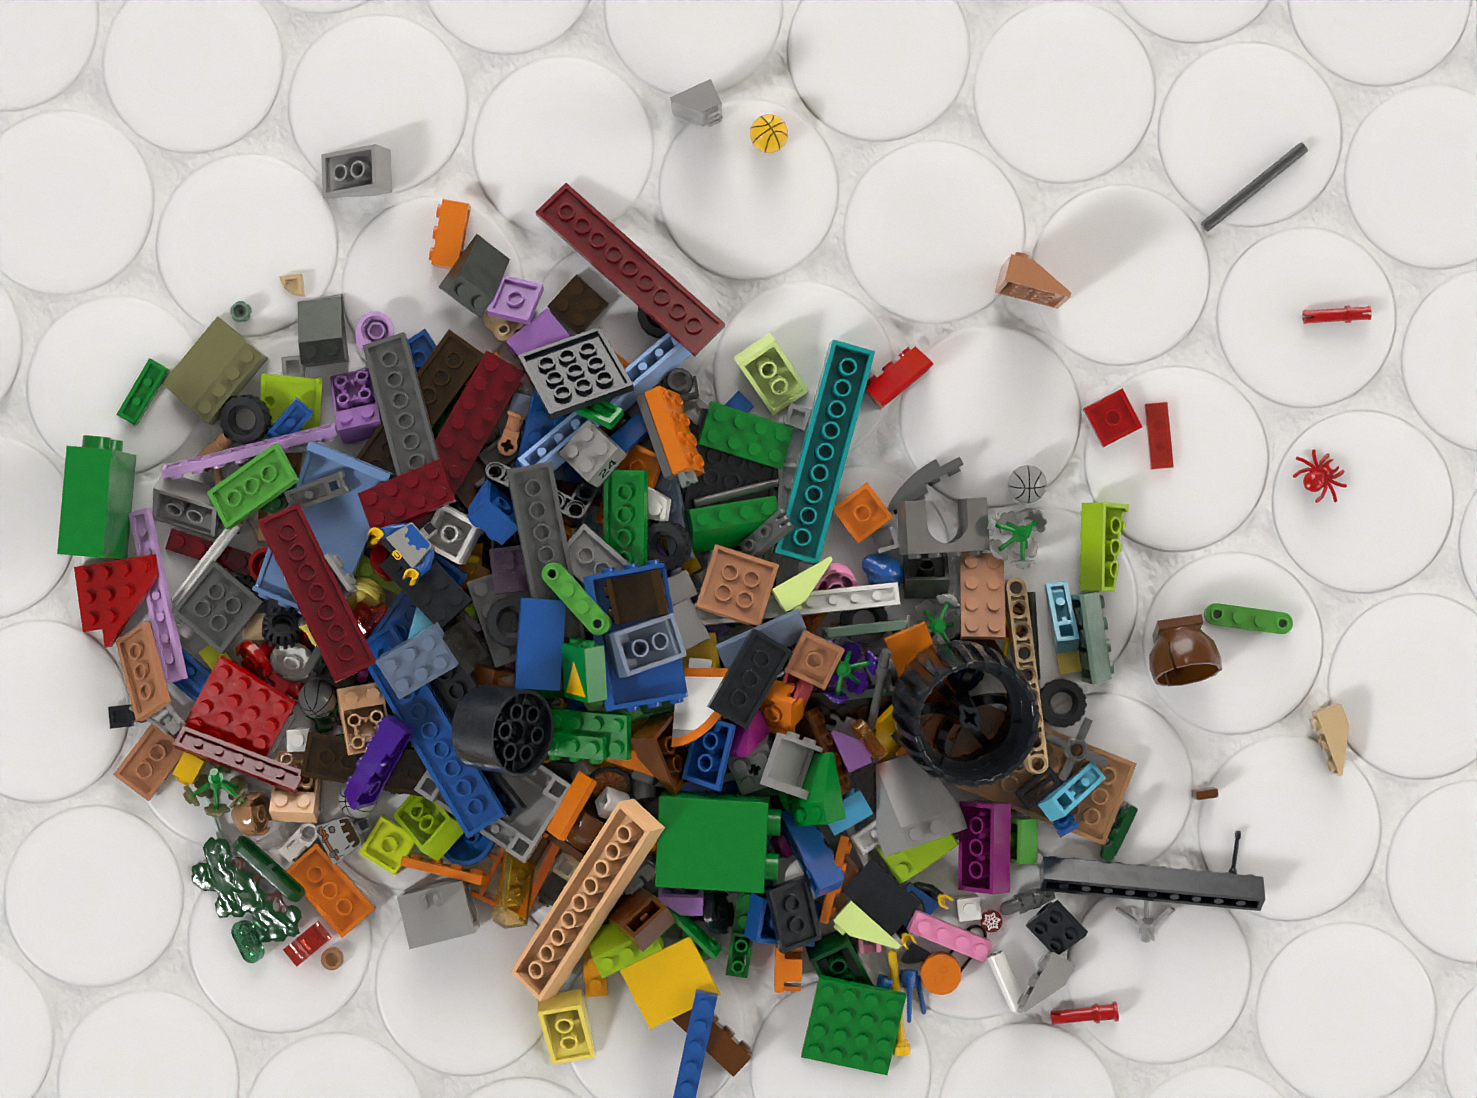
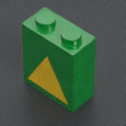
[561,638,607,703]

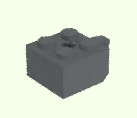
[723,733,773,795]

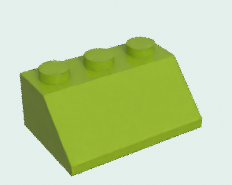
[589,922,665,979]

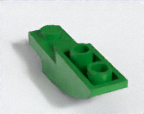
[725,892,753,978]

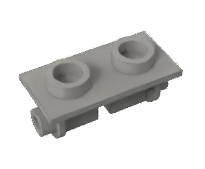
[623,853,656,895]

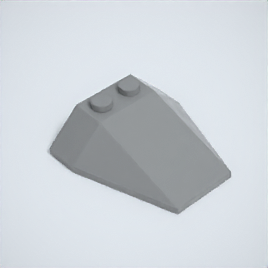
[875,754,968,857]

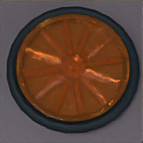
[589,766,632,801]

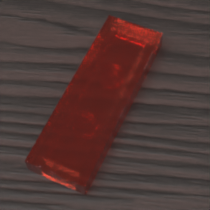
[1144,402,1174,470]

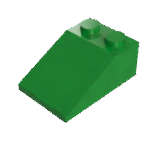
[791,752,846,827]

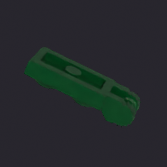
[1099,803,1138,862]

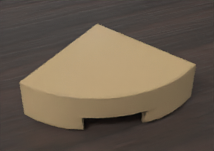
[279,274,305,297]

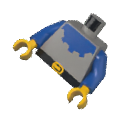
[367,522,438,586]

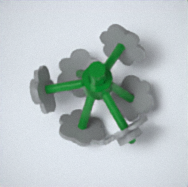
[987,510,1047,570]
[903,593,962,645]

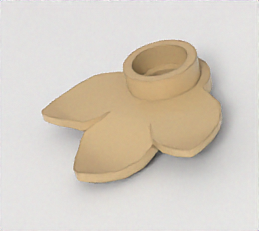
[482,311,524,342]

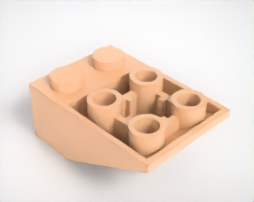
[336,682,388,755]
[269,750,321,823]

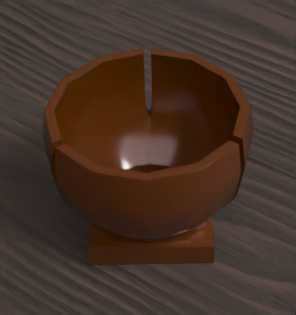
[1149,614,1222,686]
[547,783,607,862]

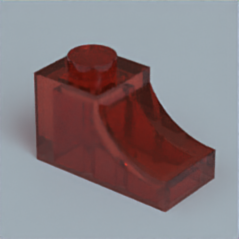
[283,921,332,967]

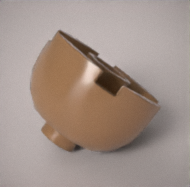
[231,792,272,836]

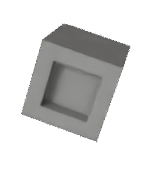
[871,526,899,554]

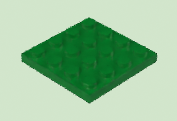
[801,975,906,1075]

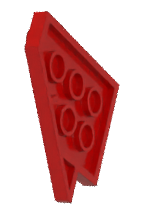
[74,554,159,648]

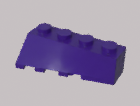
[344,715,415,810]

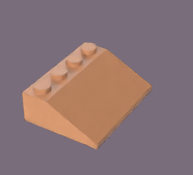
[995,252,1071,309]

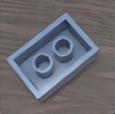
[375,622,461,699]

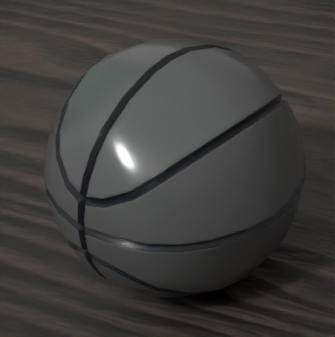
[298,679,338,718]

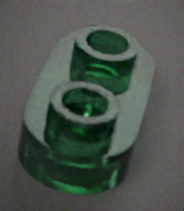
[231,920,265,963]

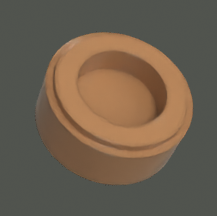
[321,947,344,970]

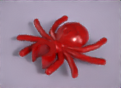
[1293,449,1347,503]

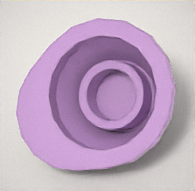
[355,311,394,351]

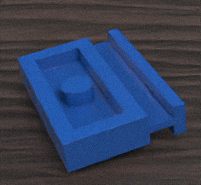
[173,648,211,701]

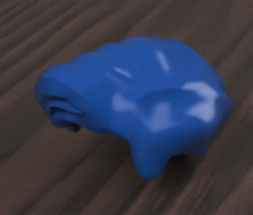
[862,554,904,587]

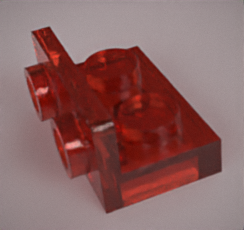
[352,601,389,640]

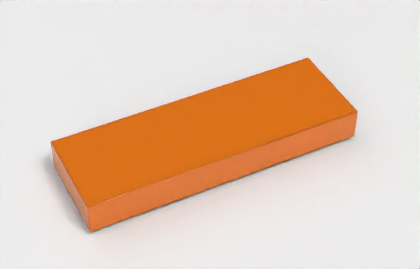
[546,771,597,841]

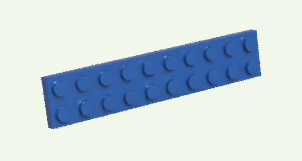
[366,624,507,838]

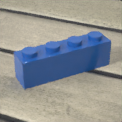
[780,810,844,898]

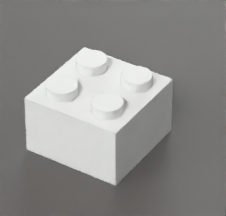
[428,505,483,565]

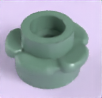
[230,301,252,322]

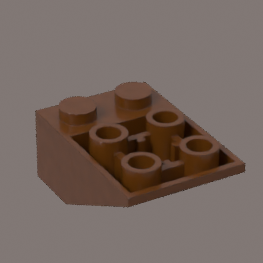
[606,887,675,952]

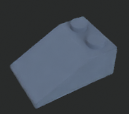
[604,613,687,678]

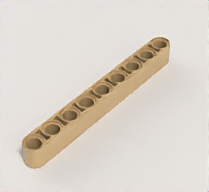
[1005,577,1048,774]

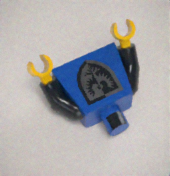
[896,881,954,949]

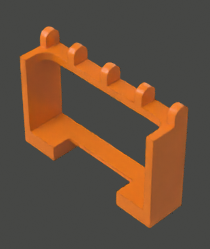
[469,830,560,921]

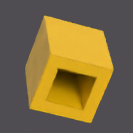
[172,752,208,786]

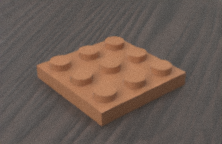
[695,544,779,627]

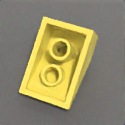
[537,988,595,1065]

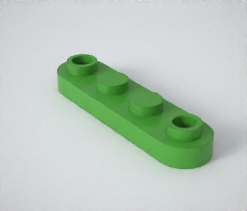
[542,563,611,635]
[1204,603,1293,634]

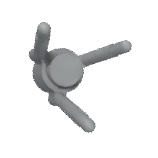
[129,704,186,735]

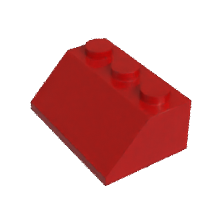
[865,346,934,410]

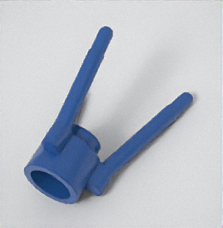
[899,969,926,1023]

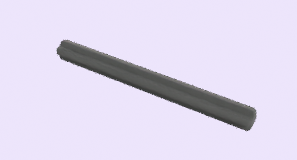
[1201,142,1308,232]

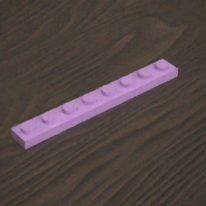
[161,422,338,480]
[128,508,188,684]

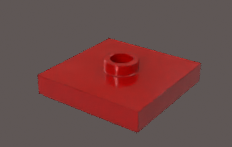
[1083,388,1142,448]

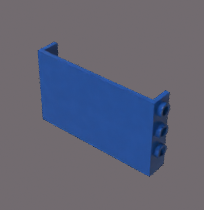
[583,559,688,712]

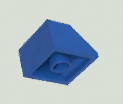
[468,479,518,545]

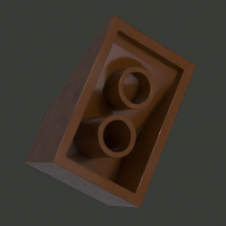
[630,714,688,795]

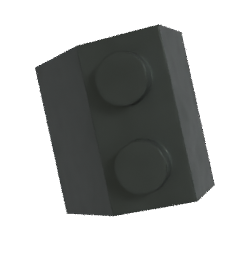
[903,553,950,599]

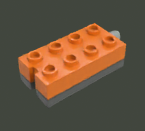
[636,386,705,488]

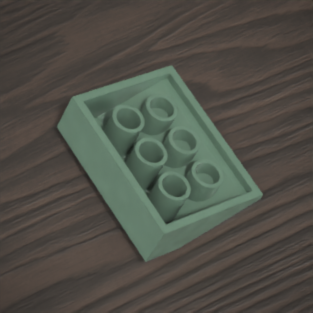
[1070,591,1114,684]

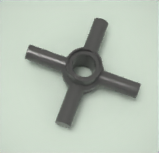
[1045,717,1108,782]

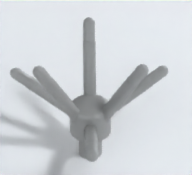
[1116,900,1175,943]

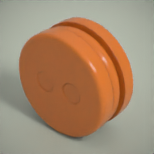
[920,951,961,995]

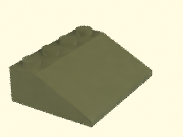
[162,316,268,425]

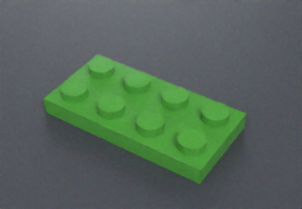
[207,443,299,530]

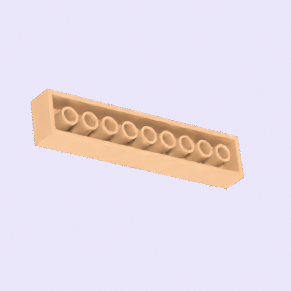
[511,799,665,1002]

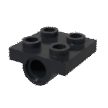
[1025,900,1088,955]

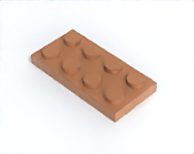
[959,552,1006,640]
[116,622,171,721]

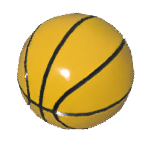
[750,114,788,153]

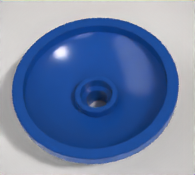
[444,832,496,866]

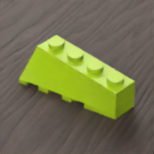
[1079,502,1129,592]

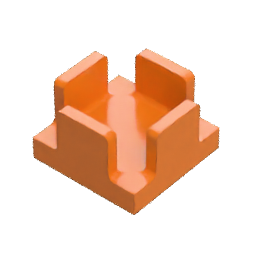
[833,482,894,544]
[759,680,804,735]
[774,944,802,993]

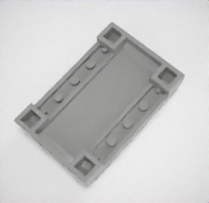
[414,764,571,863]

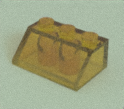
[493,851,535,929]

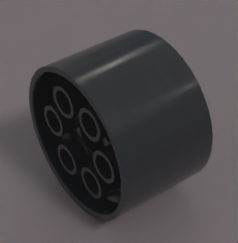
[452,683,554,777]

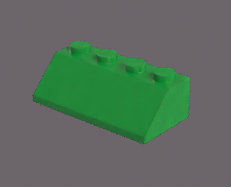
[685,496,778,553]

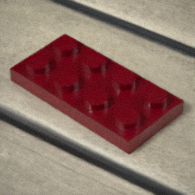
[357,459,457,529]

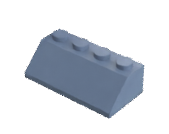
[716,609,807,668]

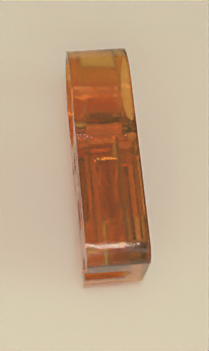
[851,718,888,761]

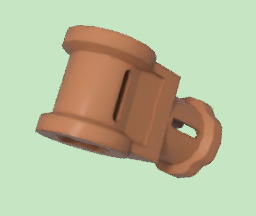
[498,411,527,456]

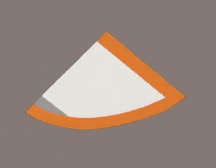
[671,668,729,747]

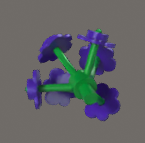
[824,640,878,704]

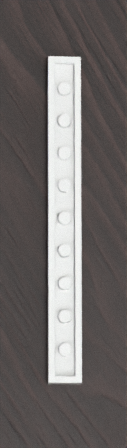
[693,582,900,626]

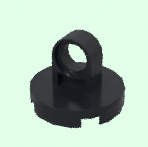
[692,890,734,935]

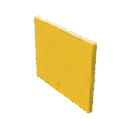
[620,936,721,1029]

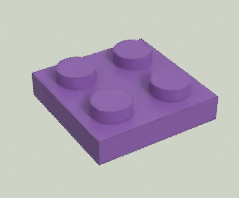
[487,275,544,325]

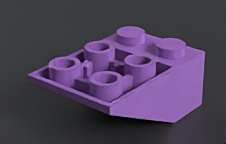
[330,368,382,444]

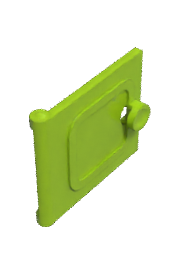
[260,373,322,430]

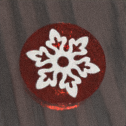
[980,909,1002,932]

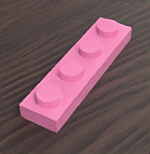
[906,909,994,962]

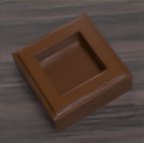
[1191,787,1219,800]

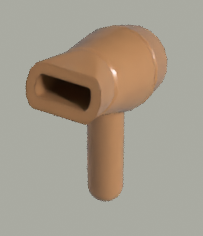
[197,433,234,485]

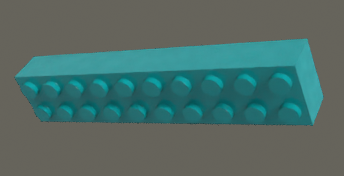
[773,339,875,565]

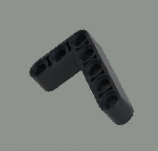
[484,462,604,528]

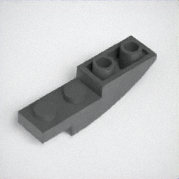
[887,457,964,515]

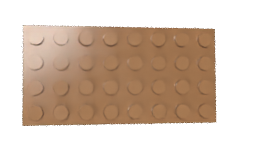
[941,704,1137,846]

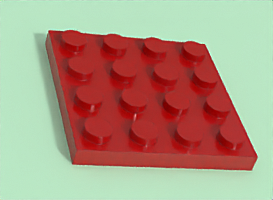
[185,655,297,757]

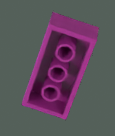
[958,800,1011,895]

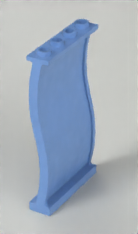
[252,441,396,615]

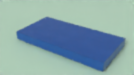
[514,598,566,691]

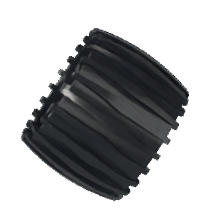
[892,641,1040,787]

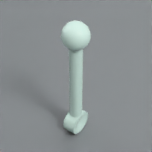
[204,797,224,839]

